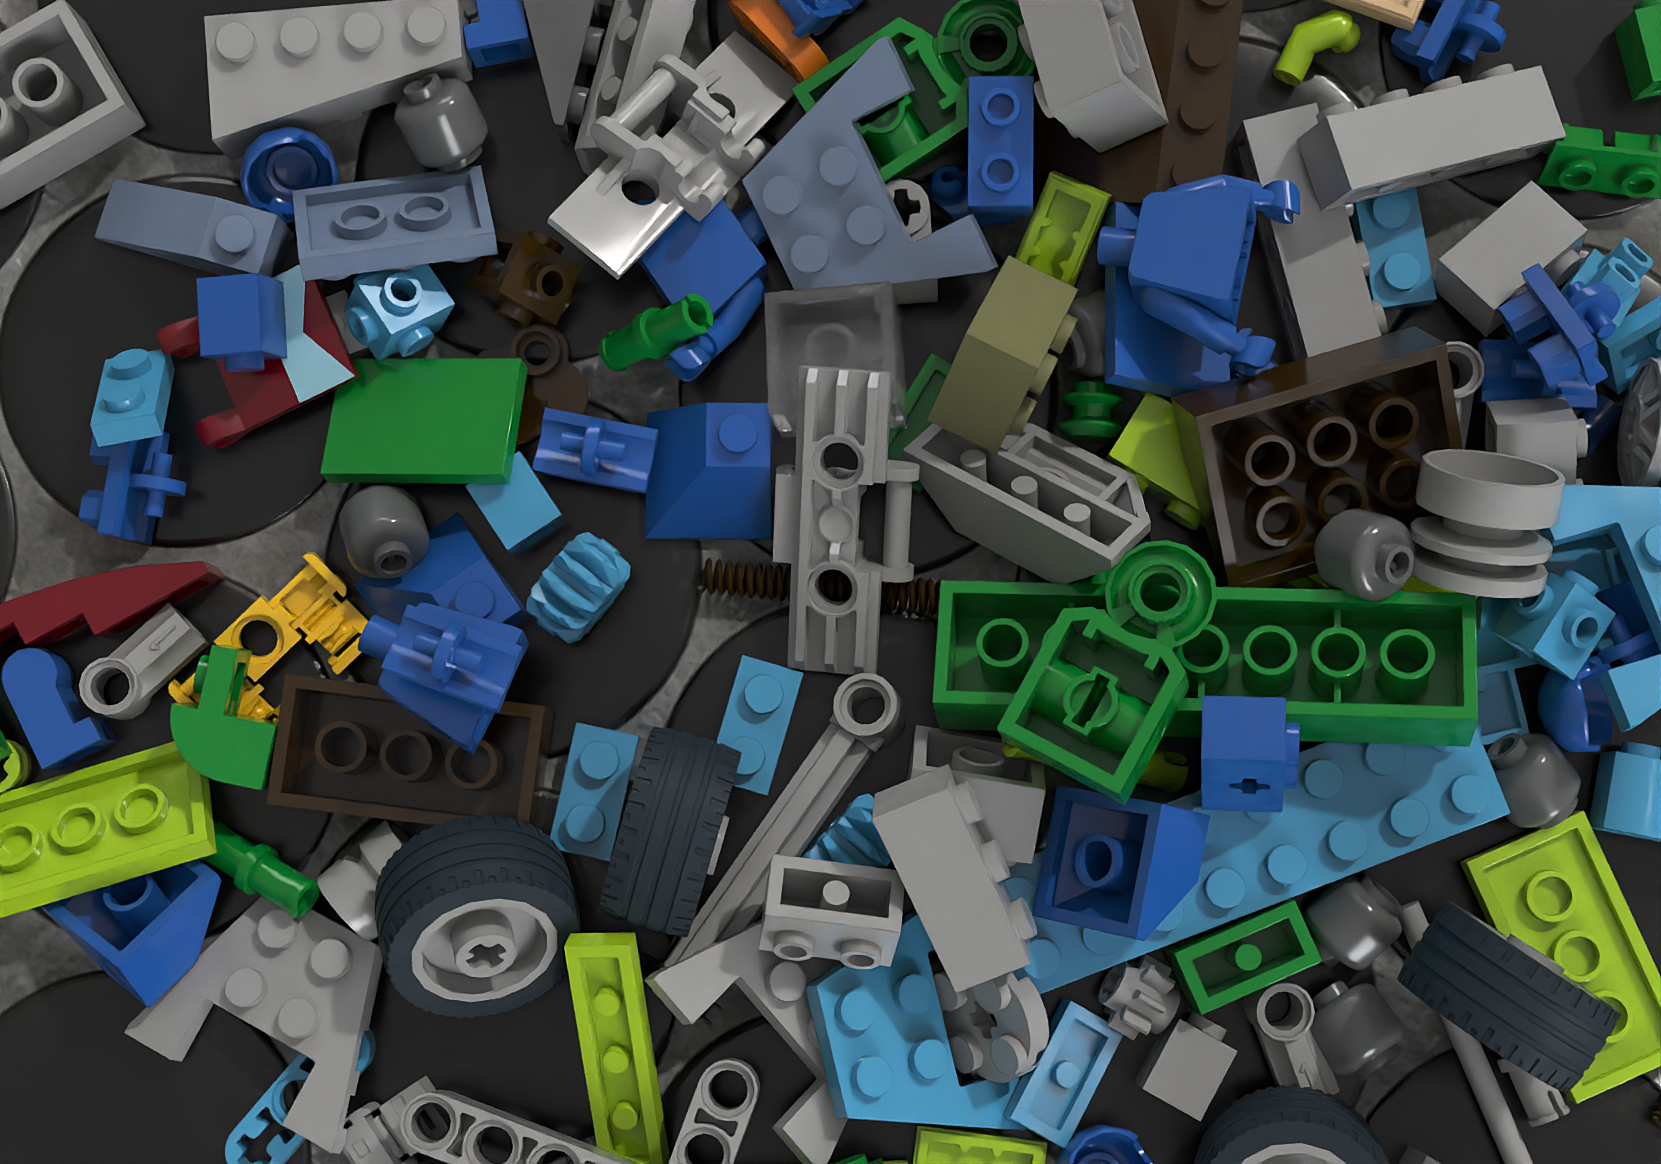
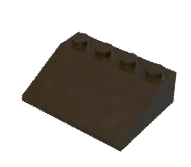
[1033,0,1244,216]
[1171,326,1463,588]

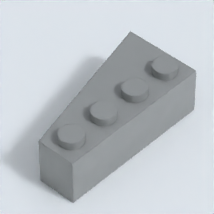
[204,0,473,160]

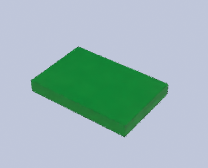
[320,358,528,484]

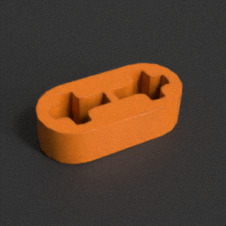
[728,0,830,83]

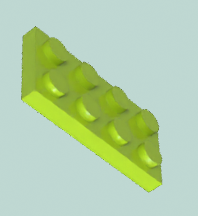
[0,741,217,918]
[1460,811,1661,1103]

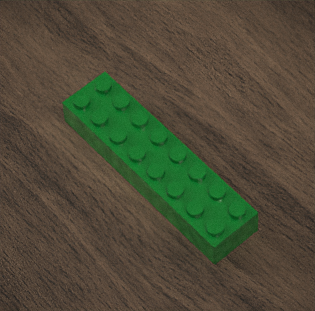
[932,580,1478,747]

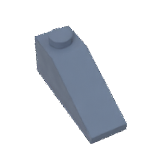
[95,178,294,278]

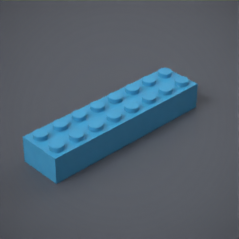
[1004,728,1511,994]

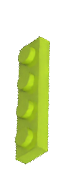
[564,932,670,1164]

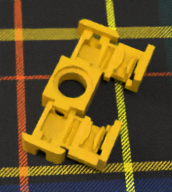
[168,552,369,722]

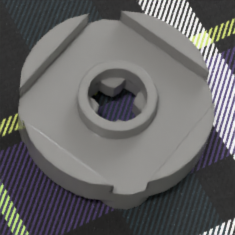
[933,970,1049,1083]

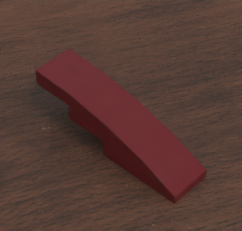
[0,561,224,649]

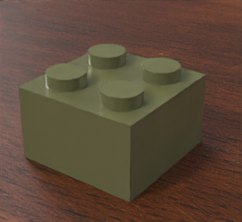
[927,255,1078,454]

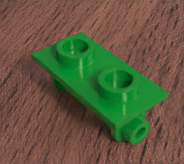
[1537,123,1661,199]

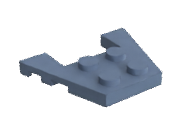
[742,36,998,296]

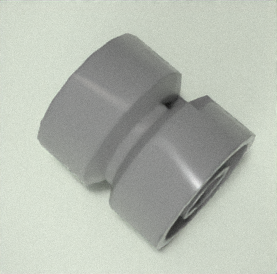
[316,819,410,942]

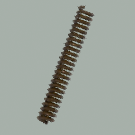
[697,557,942,616]

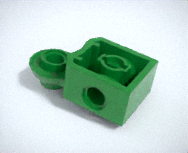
[792,0,1036,184]
[996,540,1217,806]

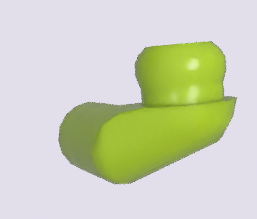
[1273,9,1361,86]

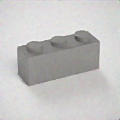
[872,764,1037,993]

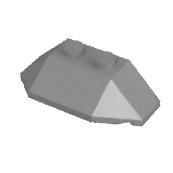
[903,423,1151,584]

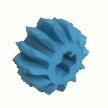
[526,532,631,644]
[802,794,891,869]

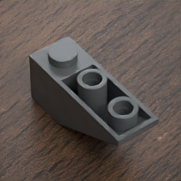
[523,0,615,143]

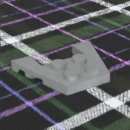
[124,896,383,1154]
[644,919,848,1164]

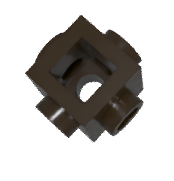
[465,229,582,328]

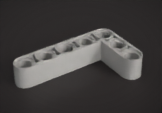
[400,1058,760,1164]

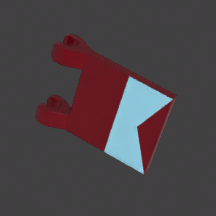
[156,264,360,448]

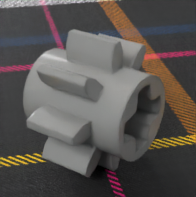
[1098,954,1180,1040]

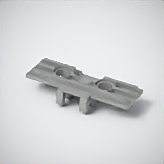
[547,31,799,280]
[773,365,920,675]

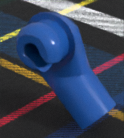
[928,165,1015,226]

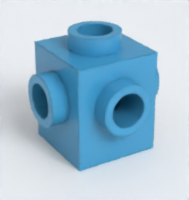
[344,264,455,361]
[1492,568,1616,680]

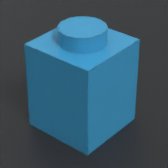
[465,451,568,557]

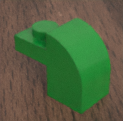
[170,645,278,790]

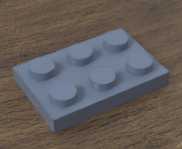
[292,165,498,281]

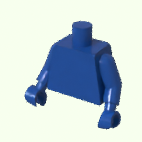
[1097,174,1300,378]
[631,197,769,382]

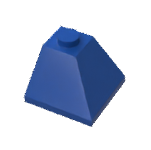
[645,403,773,540]
[353,512,531,627]
[1032,785,1210,941]
[41,859,222,1008]

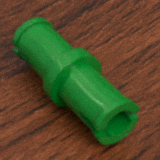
[599,294,713,372]
[199,821,320,918]

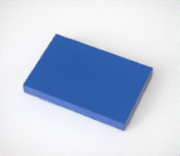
[1105,201,1230,397]

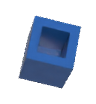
[196,273,287,372]

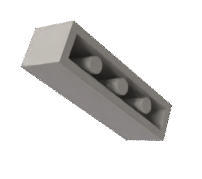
[1297,64,1566,211]
[1233,102,1387,361]

